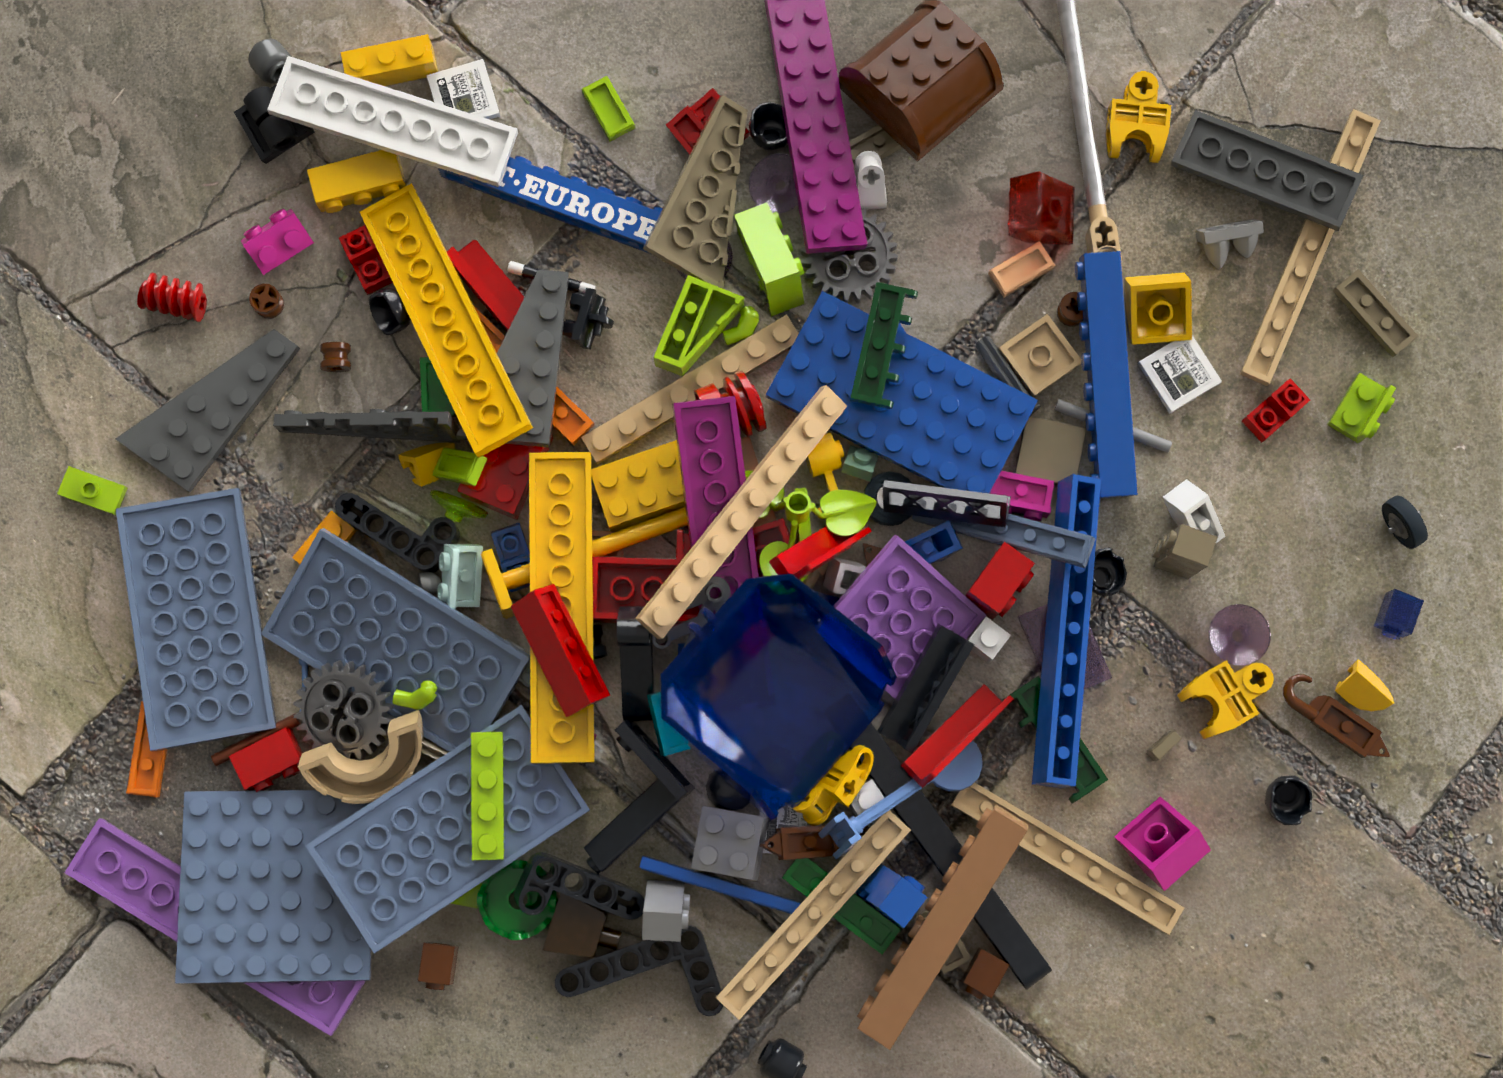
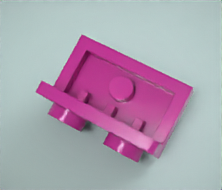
[241,208,314,275]
[989,471,1055,521]

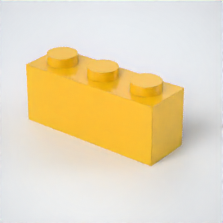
[340,34,438,86]
[307,150,407,213]

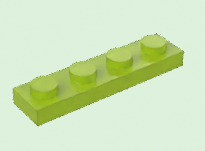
[471,732,504,861]

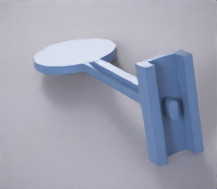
[818,740,983,859]

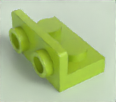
[1327,373,1396,443]

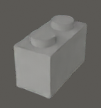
[642,880,690,942]

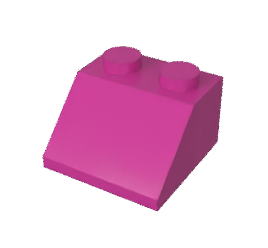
[1114,797,1211,891]

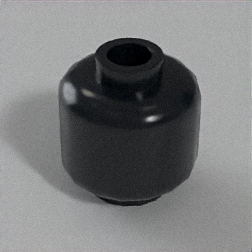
[757,1038,807,1078]

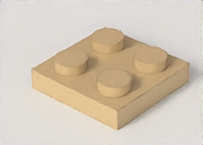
[998,314,1081,398]

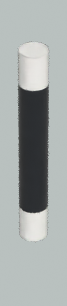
[507,261,596,293]

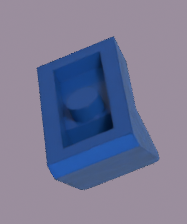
[905,520,963,565]

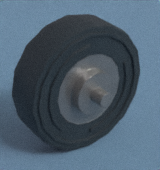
[1381,495,1428,549]

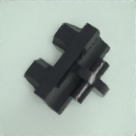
[563,288,614,350]

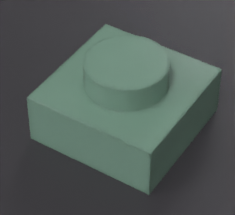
[842,445,879,482]

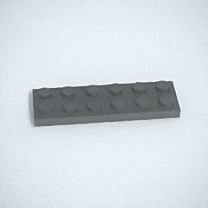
[1171,110,1364,232]

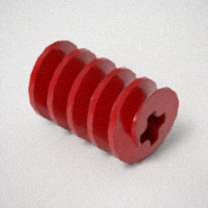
[137,272,207,322]

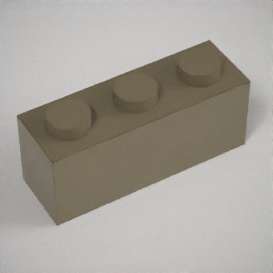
[1152,524,1218,579]

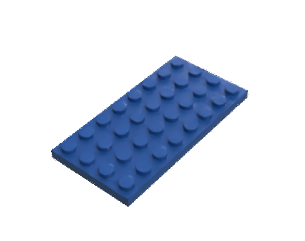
[766,291,1038,493]

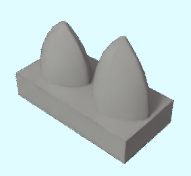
[1196,219,1264,270]

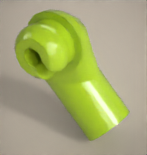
[722,306,759,345]
[392,680,437,710]

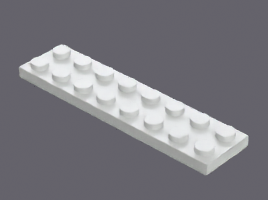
[267,56,518,187]

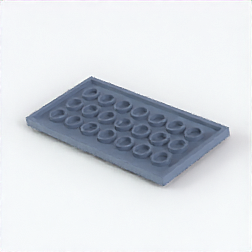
[116,488,276,751]
[261,528,530,752]
[305,705,590,954]

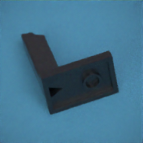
[584,720,695,874]

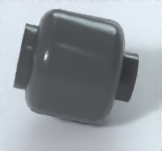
[248,39,292,84]

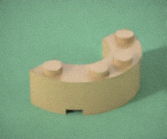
[298,710,424,804]

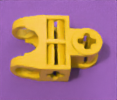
[1105,71,1172,163]
[1177,660,1274,739]
[789,732,874,826]

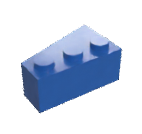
[855,864,928,928]

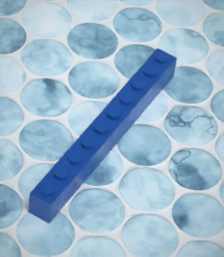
[1032,474,1101,789]

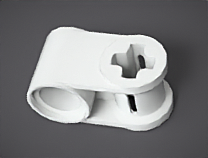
[855,151,887,210]

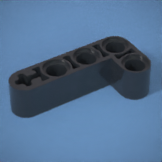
[335,493,460,573]
[617,606,654,721]
[514,852,645,920]

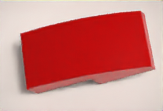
[339,225,393,295]
[1242,378,1310,443]

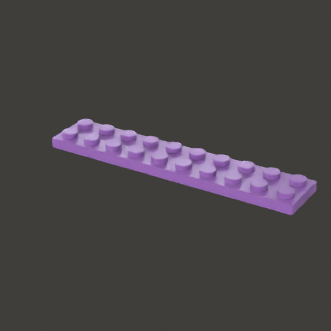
[64,818,365,1036]

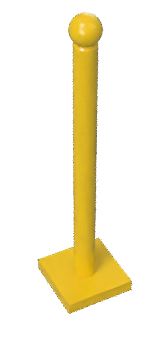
[481,507,688,619]

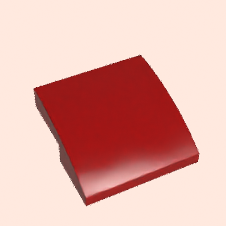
[666,88,750,155]

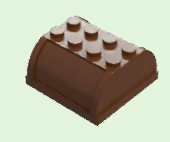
[838,0,1004,162]

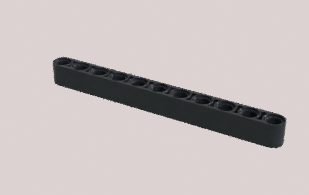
[823,693,1052,990]

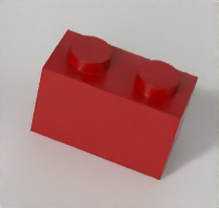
[229,728,303,792]

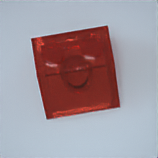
[1008,171,1075,245]

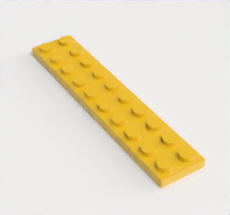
[360,183,533,458]
[529,452,594,764]

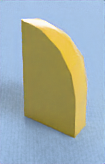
[398,442,455,487]
[1335,659,1394,712]

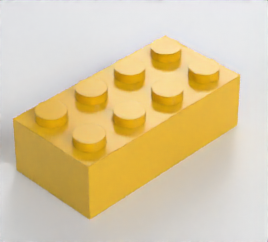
[591,440,685,531]

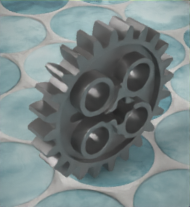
[801,208,898,303]
[293,660,394,760]

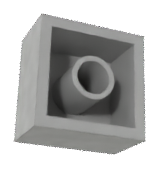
[691,806,769,881]

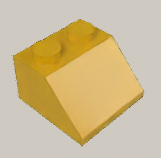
[1124,273,1192,345]

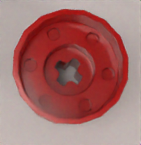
[694,371,767,437]

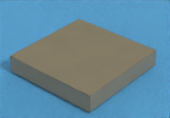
[1015,417,1086,485]

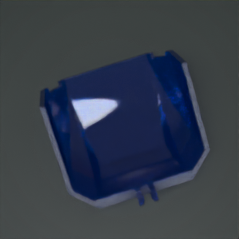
[660,574,897,820]

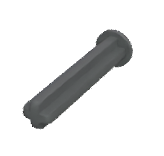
[976,336,1041,415]

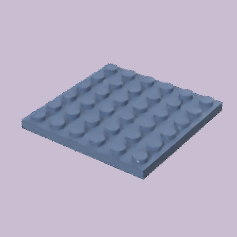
[175,790,371,984]

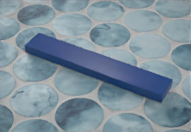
[639,855,802,914]

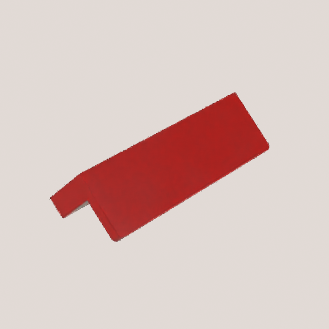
[446,240,524,332]
[769,526,872,588]
[511,584,610,717]
[901,684,1014,788]

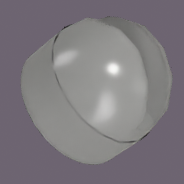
[418,572,441,595]

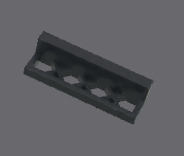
[883,480,1011,528]
[877,623,975,753]

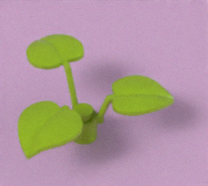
[745,470,876,592]

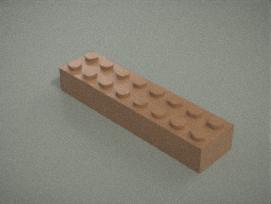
[857,804,1028,1050]

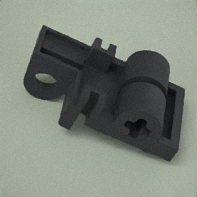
[234,78,315,164]

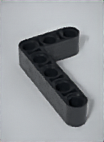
[555,925,723,1016]

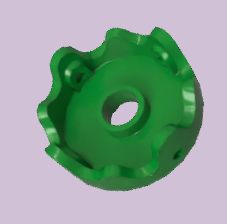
[477,860,558,940]

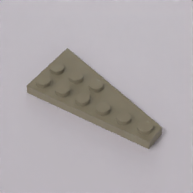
[643,95,748,289]

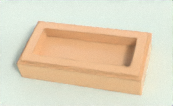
[988,241,1056,298]

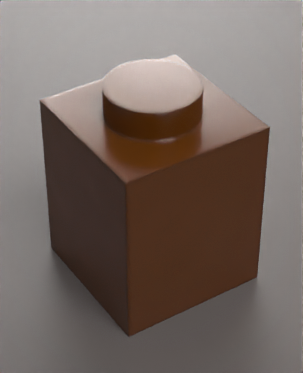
[418,942,459,990]
[960,948,1009,1000]

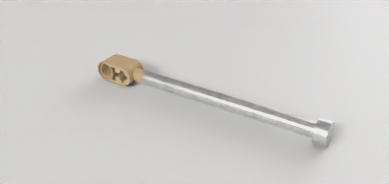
[1057,0,1122,260]

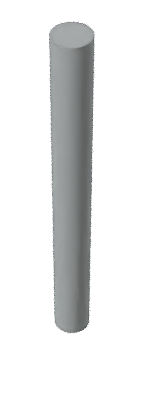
[1054,399,1172,453]

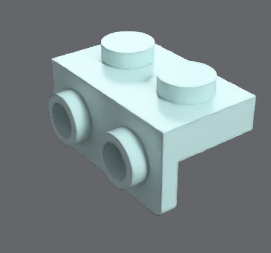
[437,544,483,609]

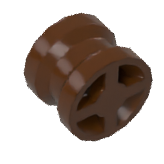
[249,283,284,319]
[1057,292,1083,327]
[320,342,351,372]

